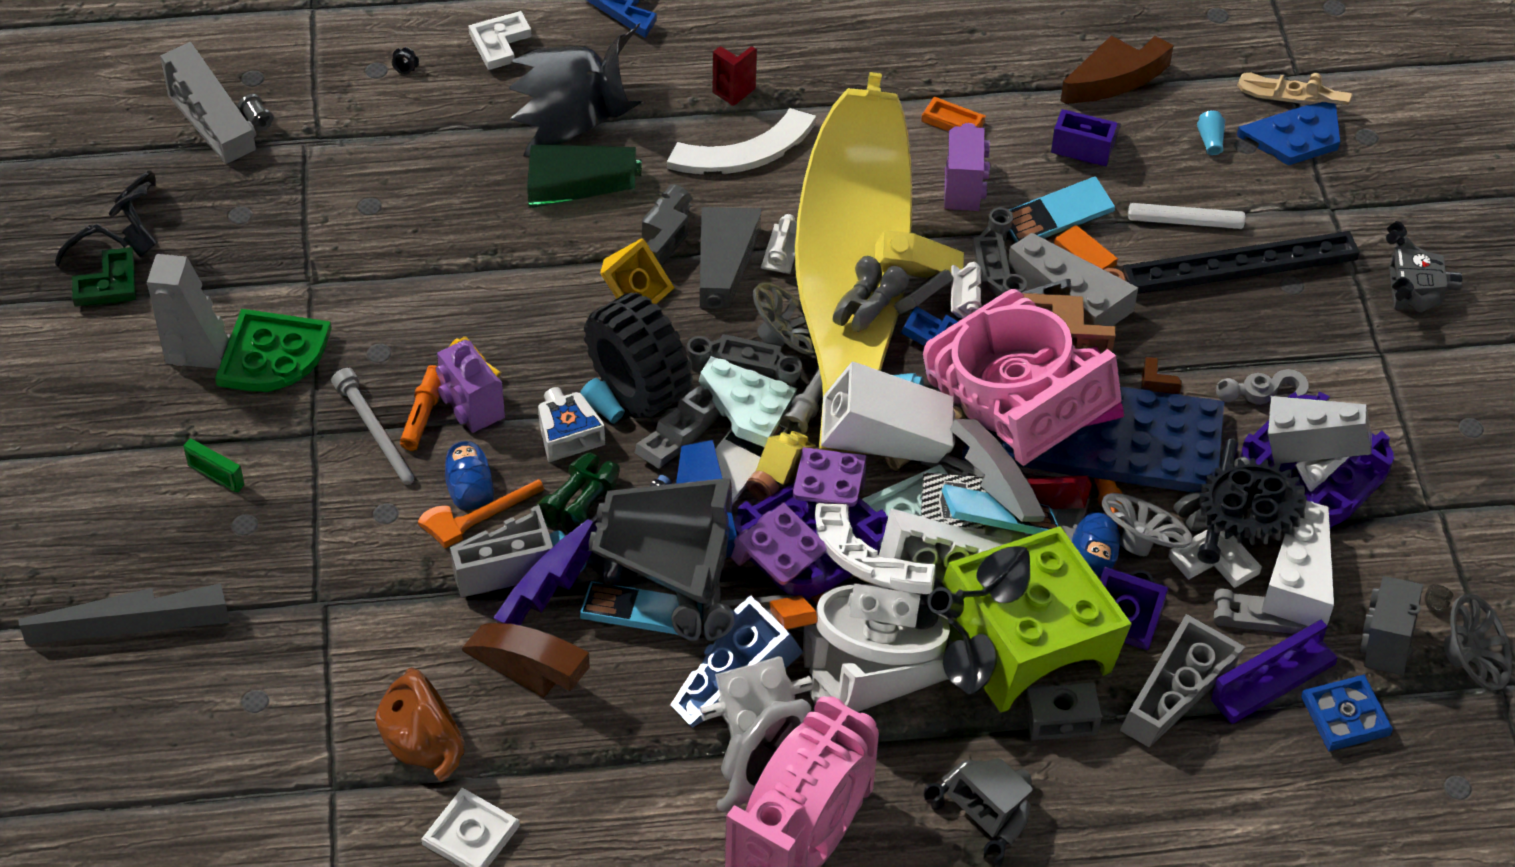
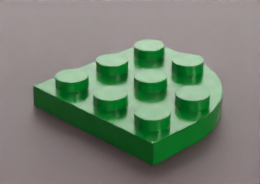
[215,308,332,392]

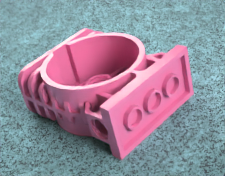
[923,289,1122,466]
[725,696,879,867]

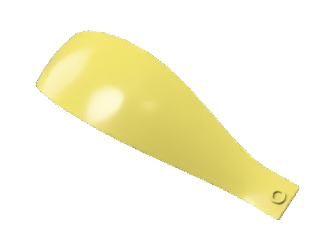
[795,72,912,455]

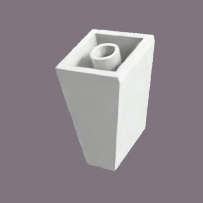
[821,361,956,463]

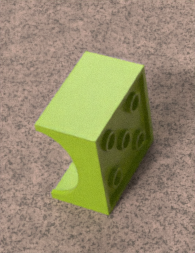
[942,526,1132,713]

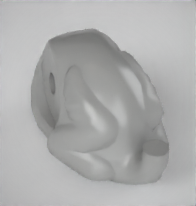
[716,699,811,812]

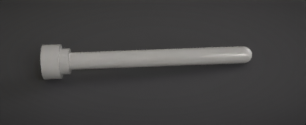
[331,368,414,485]

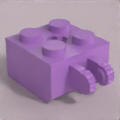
[944,122,990,211]
[436,340,505,433]

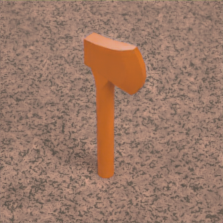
[418,479,544,549]

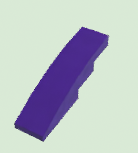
[494,519,598,625]

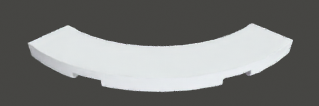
[667,108,816,174]
[815,503,936,594]

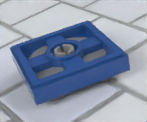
[1301,674,1393,752]

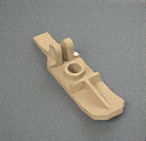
[1237,72,1352,105]

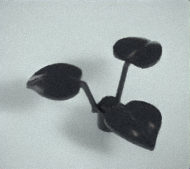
[55,170,158,267]
[888,546,1030,695]

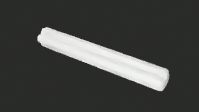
[1128,203,1245,229]

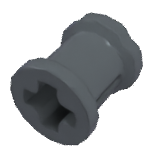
[237,94,274,132]

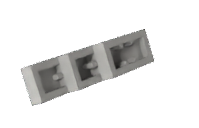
[635,385,721,469]
[950,419,1045,522]

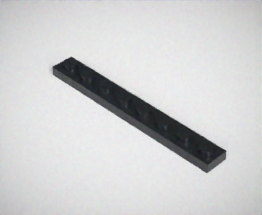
[1122,231,1360,294]

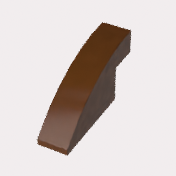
[1060,35,1174,104]
[462,623,590,698]

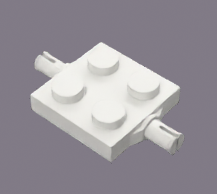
[699,657,813,738]

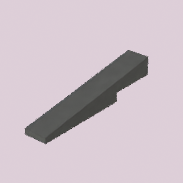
[18,583,230,644]

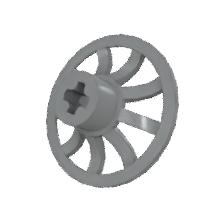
[1102,493,1192,556]

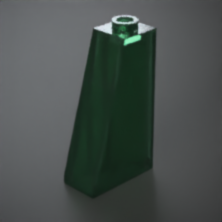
[527,145,642,208]

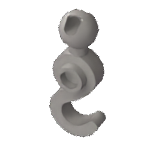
[1216,369,1308,405]

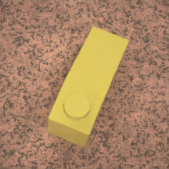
[875,230,964,278]

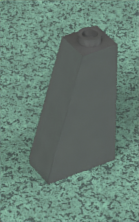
[700,207,761,309]

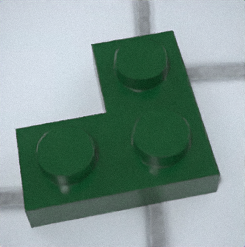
[72,247,136,307]

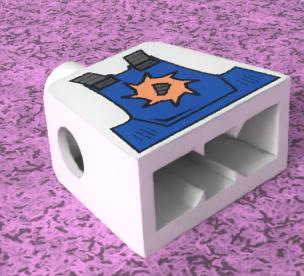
[538,387,605,462]

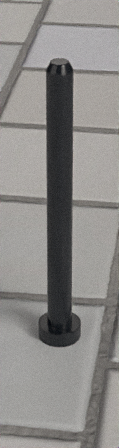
[1197,438,1238,564]

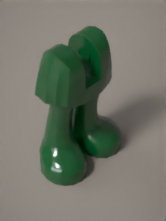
[535,452,620,535]

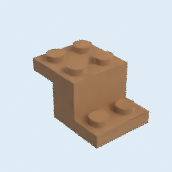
[1022,293,1115,354]

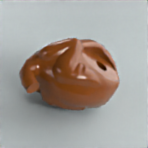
[375,667,465,782]

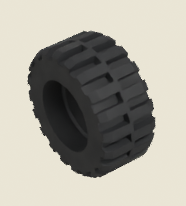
[584,293,693,418]

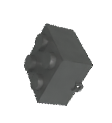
[1360,576,1423,676]

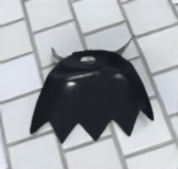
[509,23,643,157]

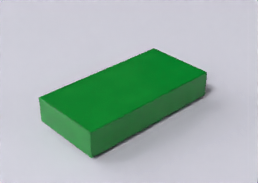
[183,438,245,492]

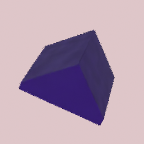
[1100,567,1168,650]

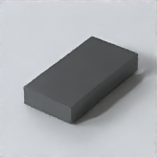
[894,269,954,315]

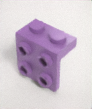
[793,447,866,507]
[731,502,827,585]

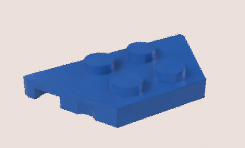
[1237,102,1340,166]

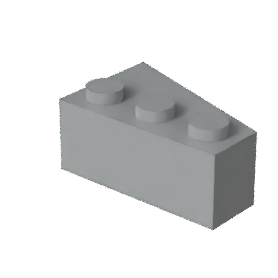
[1268,396,1372,464]
[450,505,553,597]

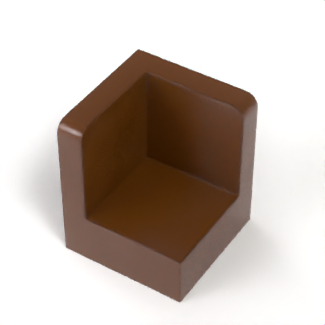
[1141,357,1182,394]

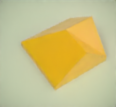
[600,238,675,304]

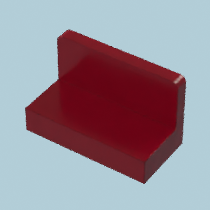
[712,46,757,106]
[1027,476,1091,509]

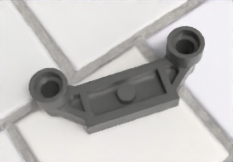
[972,207,1027,297]
[687,334,802,388]

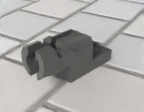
[642,184,693,267]

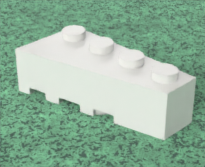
[1261,500,1334,626]
[879,508,1008,582]

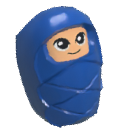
[445,441,494,510]
[1072,512,1120,576]

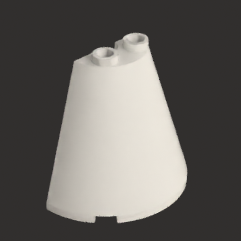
[803,625,949,712]

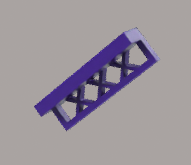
[1211,619,1338,724]

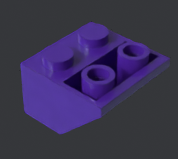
[1051,109,1121,167]

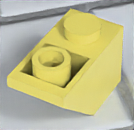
[756,431,816,484]

